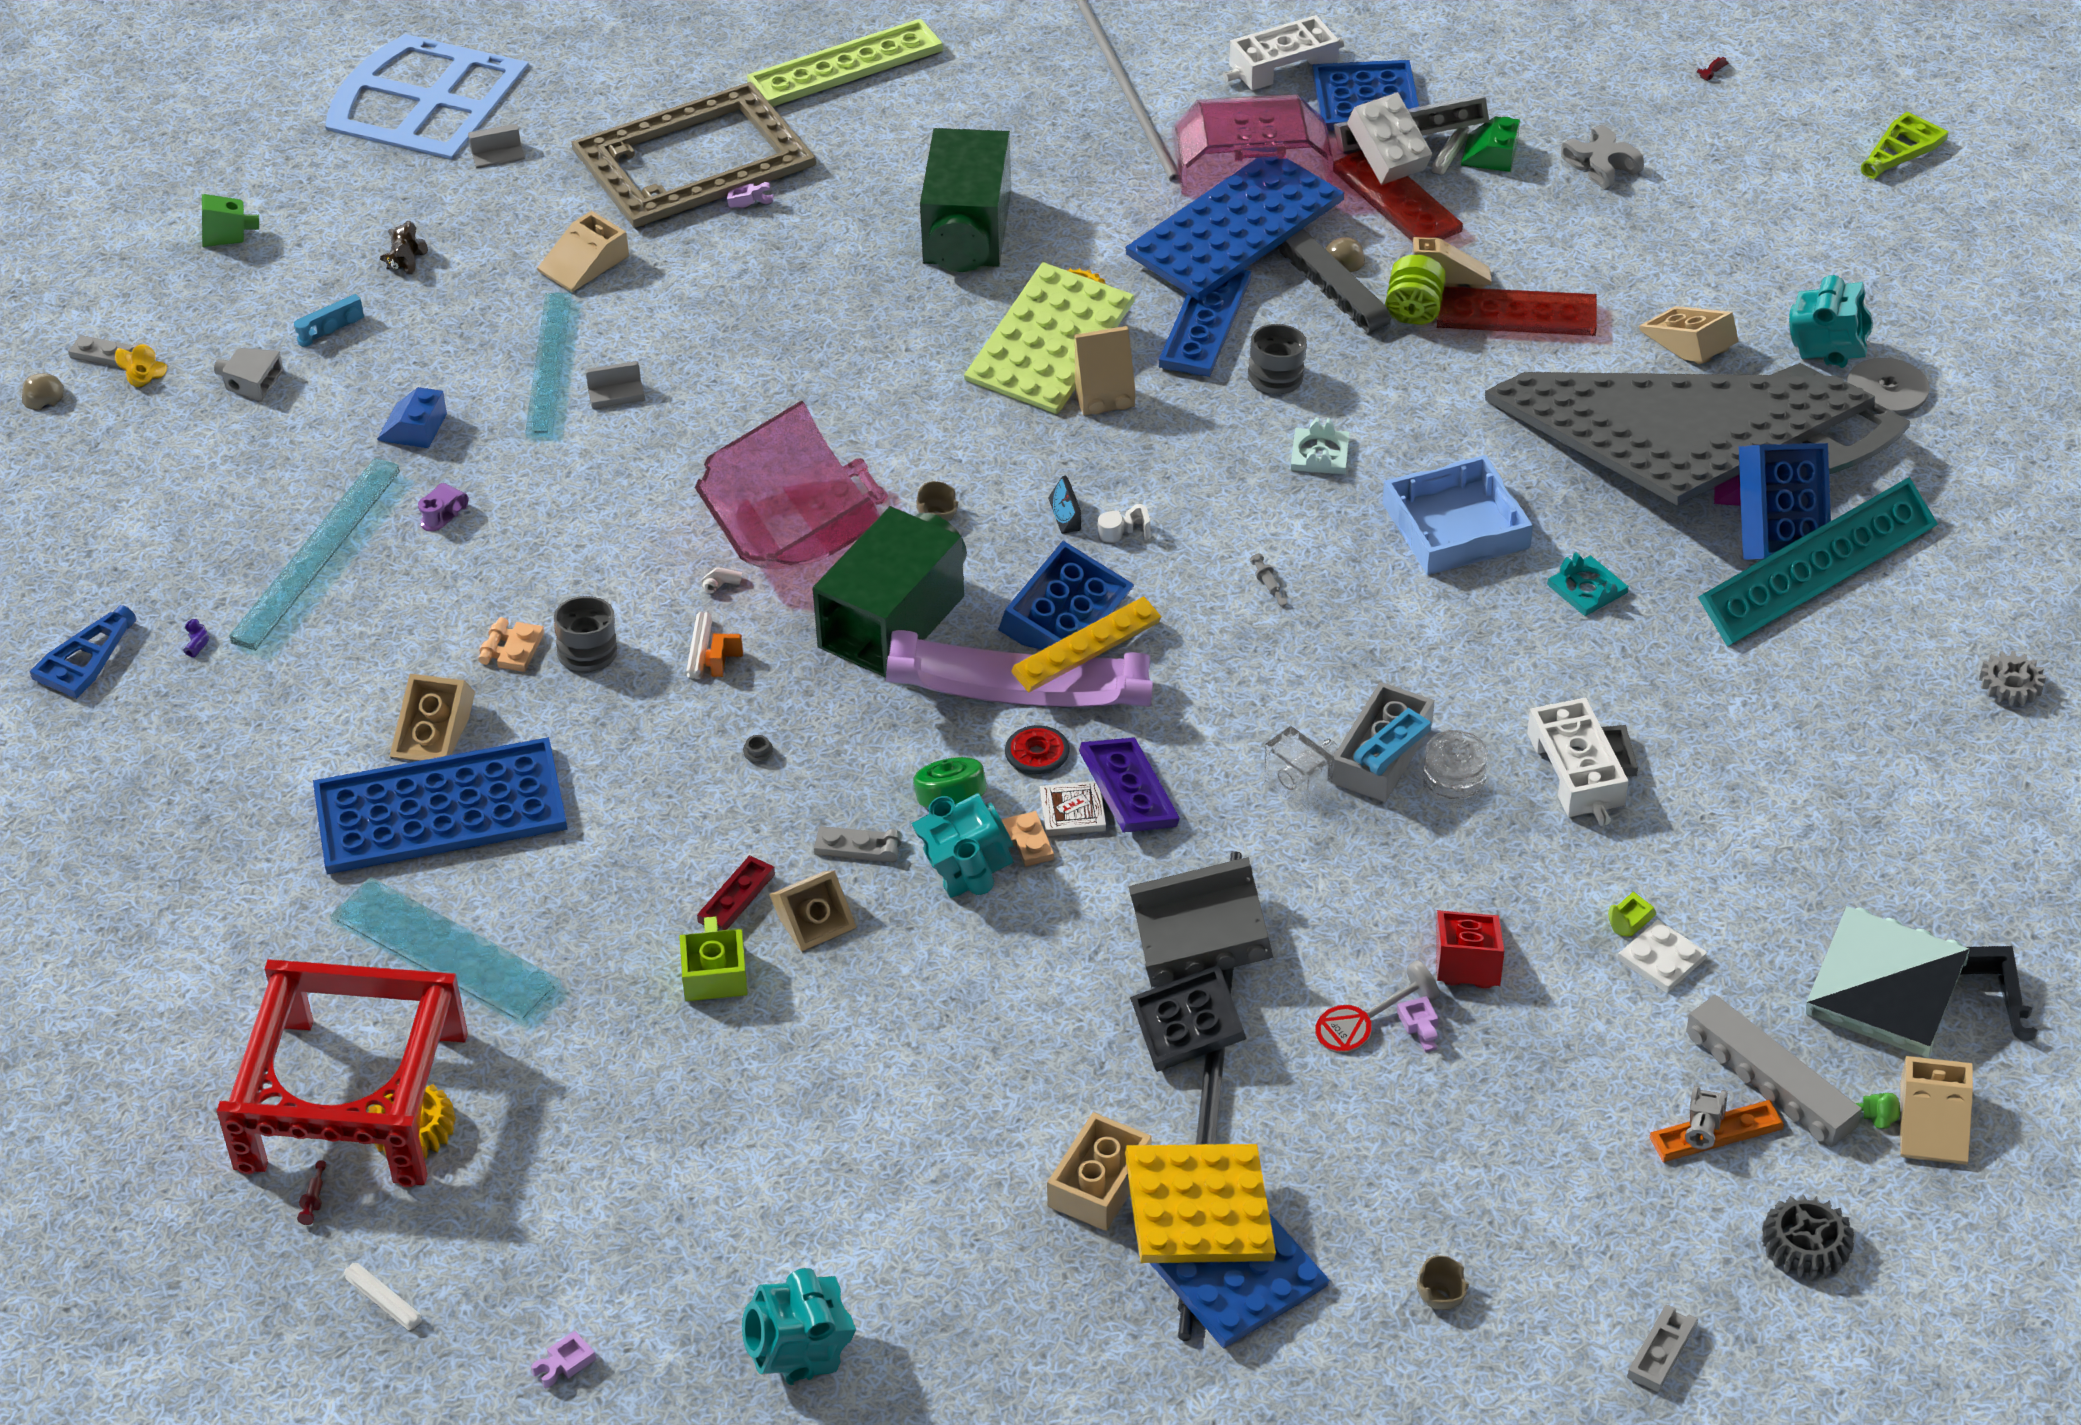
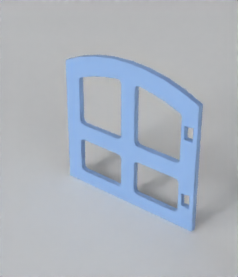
[325,34,529,160]

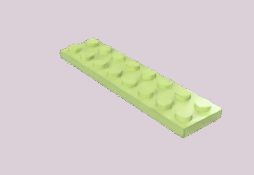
[747,18,943,107]

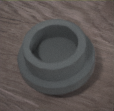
[743,735,773,762]

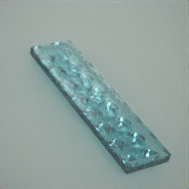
[330,877,561,1026]

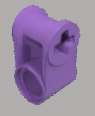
[418,483,469,531]

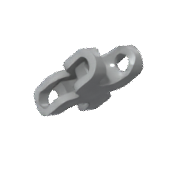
[1561,125,1644,189]

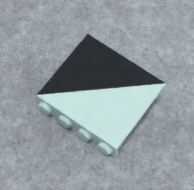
[1806,906,1969,1058]

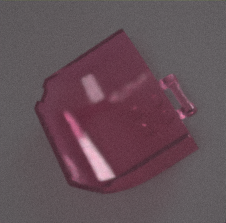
[1171,94,1333,194]
[694,400,888,569]

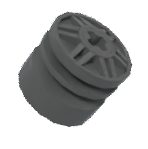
[1248,324,1307,394]
[554,596,617,672]

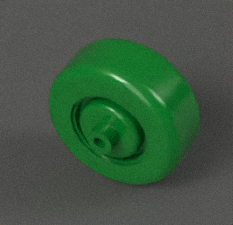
[913,757,987,809]

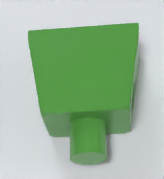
[201,194,259,247]

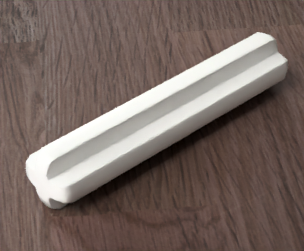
[1432,126,1470,175]
[686,612,712,679]
[344,1263,422,1331]

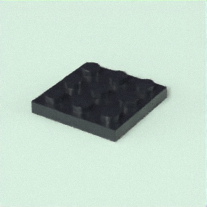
[1130,965,1247,1072]

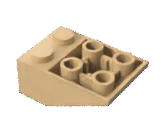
[537,210,629,292]
[1412,237,1491,288]
[1900,1056,1973,1165]

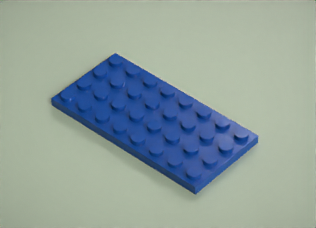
[1125,149,1344,301]
[313,737,568,875]

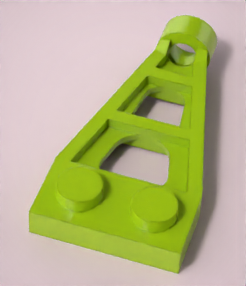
[1861,111,1949,179]

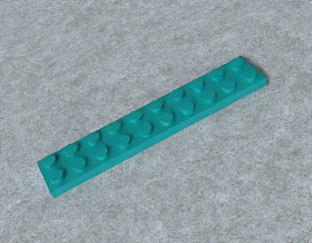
[1698,477,1939,646]

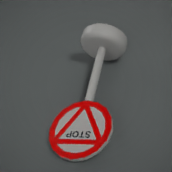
[1315,960,1440,1053]

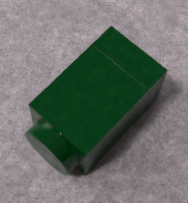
[920,128,1011,272]
[812,506,967,678]

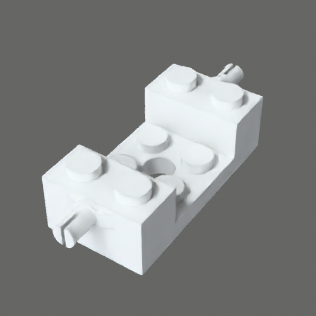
[1223,15,1344,91]
[1527,697,1629,826]

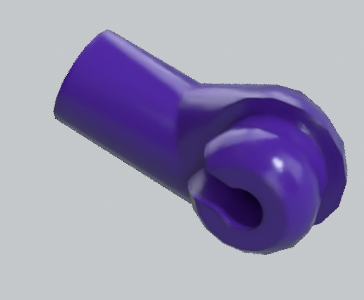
[183,619,209,658]

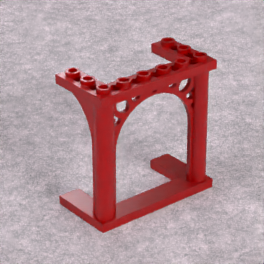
[216,959,468,1187]

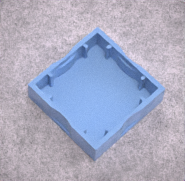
[1382,455,1533,575]

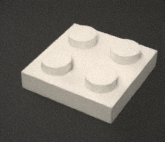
[1618,919,1707,993]

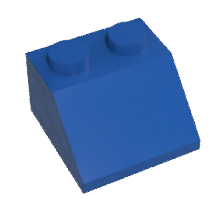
[377,387,447,449]

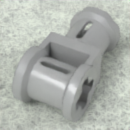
[1685,1085,1728,1149]

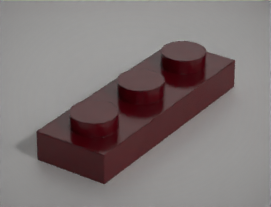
[697,855,775,931]

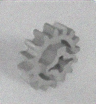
[1979,651,2046,706]

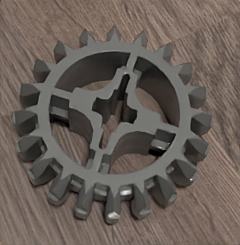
[1762,1194,1854,1281]

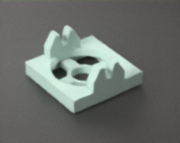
[1291,418,1350,474]

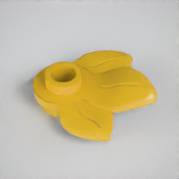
[115,344,167,387]

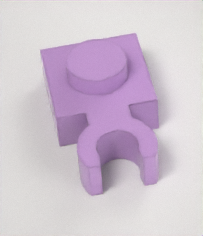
[531,1331,596,1388]

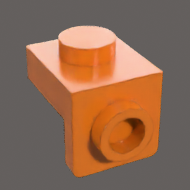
[705,634,744,677]

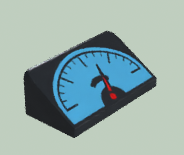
[1048,475,1081,534]

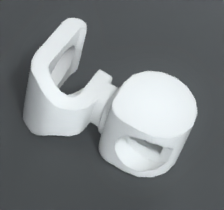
[1098,504,1151,543]

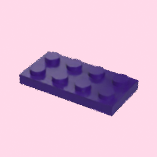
[1079,737,1180,833]

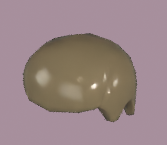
[1325,237,1365,272]
[22,373,64,410]
[916,481,959,521]
[1417,1255,1469,1310]

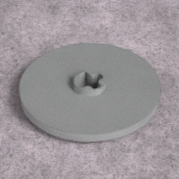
[1847,358,1930,414]

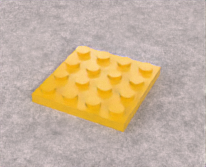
[1125,1144,1276,1263]

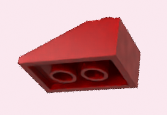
[1436,910,1505,988]

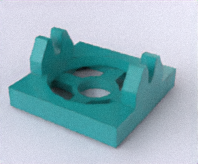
[1547,552,1629,617]

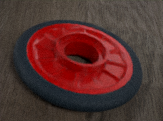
[1005,725,1070,774]

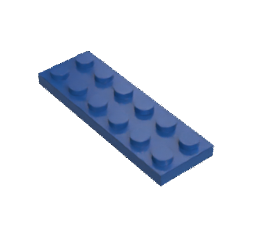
[1159,270,1251,377]

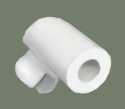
[701,567,742,594]

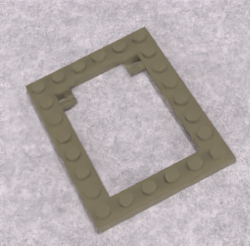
[571,82,816,228]

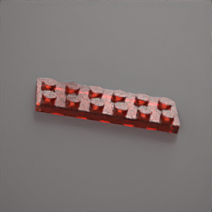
[1331,150,1463,242]
[1436,286,1597,336]

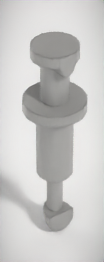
[1250,553,1287,607]

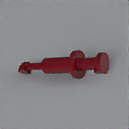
[297,1160,326,1225]

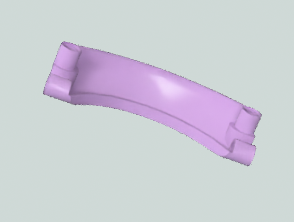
[886,630,1153,707]

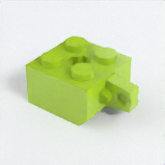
[679,917,748,1002]

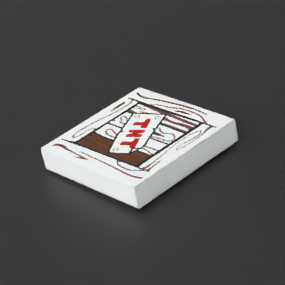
[1040,781,1106,836]

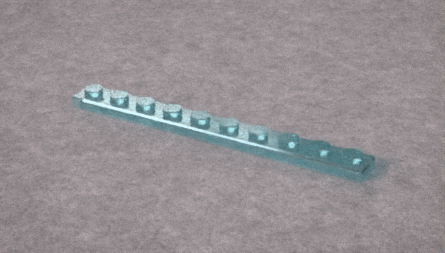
[229,458,400,651]

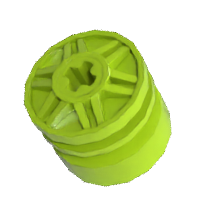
[1385,255,1446,325]

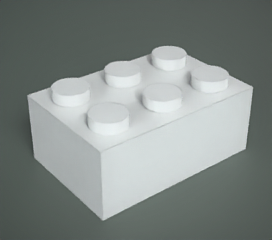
[1347,92,1432,185]

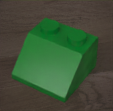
[1461,116,1520,172]

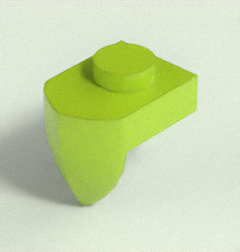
[1608,891,1657,937]

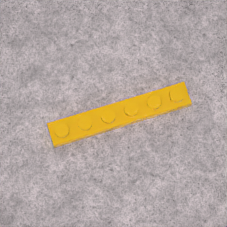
[1011,596,1162,693]

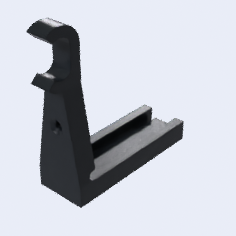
[1960,946,2038,1041]

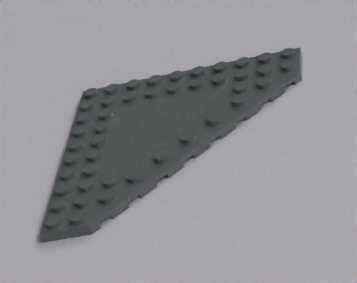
[1485,372,1875,506]

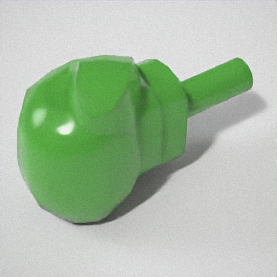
[1856,1093,1900,1129]

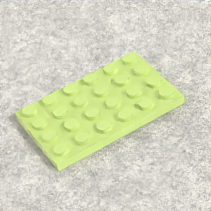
[964,262,1135,414]

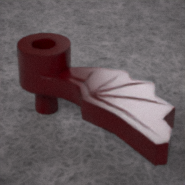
[1697,57,1729,81]

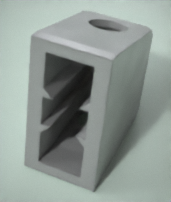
[214,348,284,402]

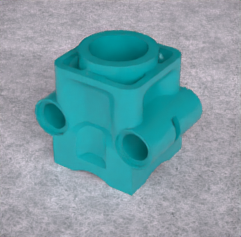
[1789,275,1873,368]
[911,793,1014,898]
[742,1268,856,1386]

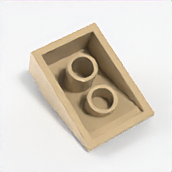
[1639,306,1739,364]
[1074,326,1135,415]
[389,673,475,761]

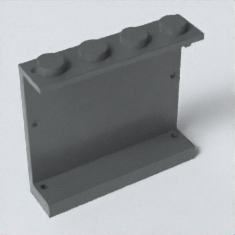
[1128,857,1274,987]

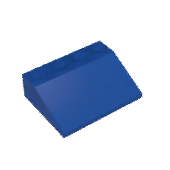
[1739,443,1831,560]
[998,540,1134,650]

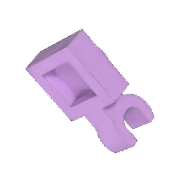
[727,182,774,208]
[1397,996,1438,1052]

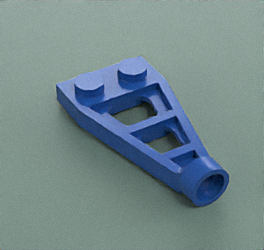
[29,605,137,699]

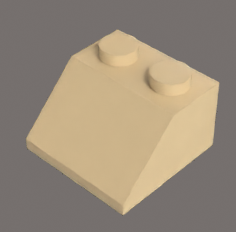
[769,870,857,952]

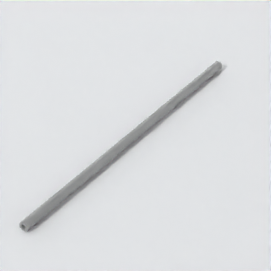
[1075,0,1179,181]

